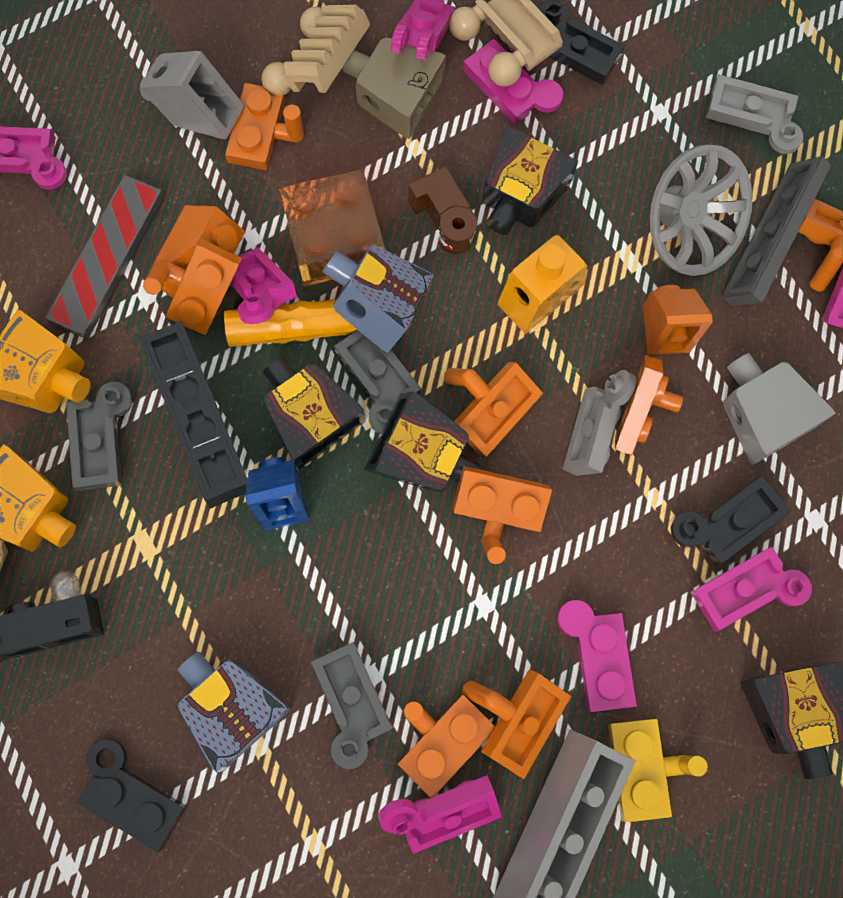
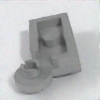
[706,74,803,154]
[562,370,636,476]

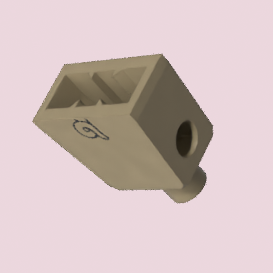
[342,37,446,139]

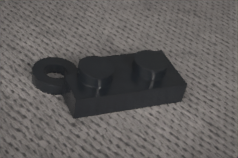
[76,739,187,852]

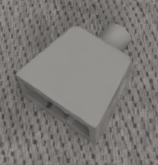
[140,51,245,140]
[723,353,836,466]

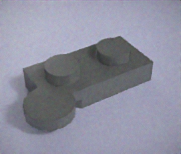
[334,330,421,434]
[66,382,133,491]
[311,642,393,769]

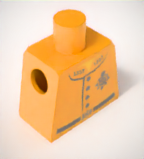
[497,235,587,335]
[0,309,90,413]
[0,444,76,552]

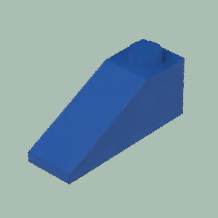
[245,457,309,531]

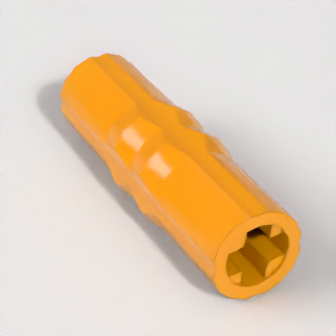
[224,299,357,347]

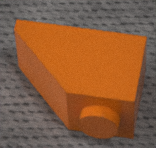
[150,205,245,298]
[643,285,713,355]

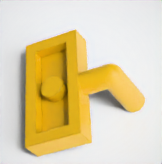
[608,719,708,822]

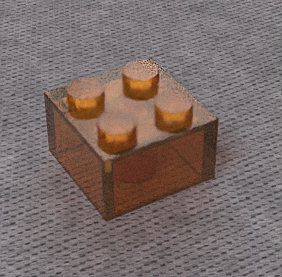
[279,169,384,286]

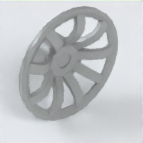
[650,144,753,276]

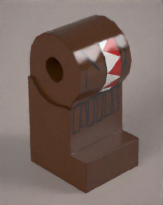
[408,166,477,254]

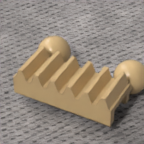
[449,0,563,87]
[261,5,370,96]

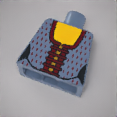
[322,245,434,353]
[177,652,292,773]

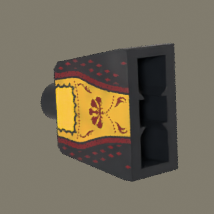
[482,125,578,235]
[262,357,366,470]
[364,391,480,492]
[740,661,843,779]

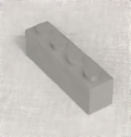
[493,729,635,898]

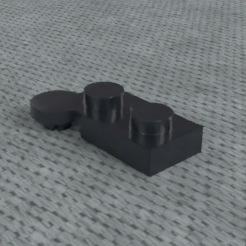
[539,0,625,85]
[671,476,791,566]

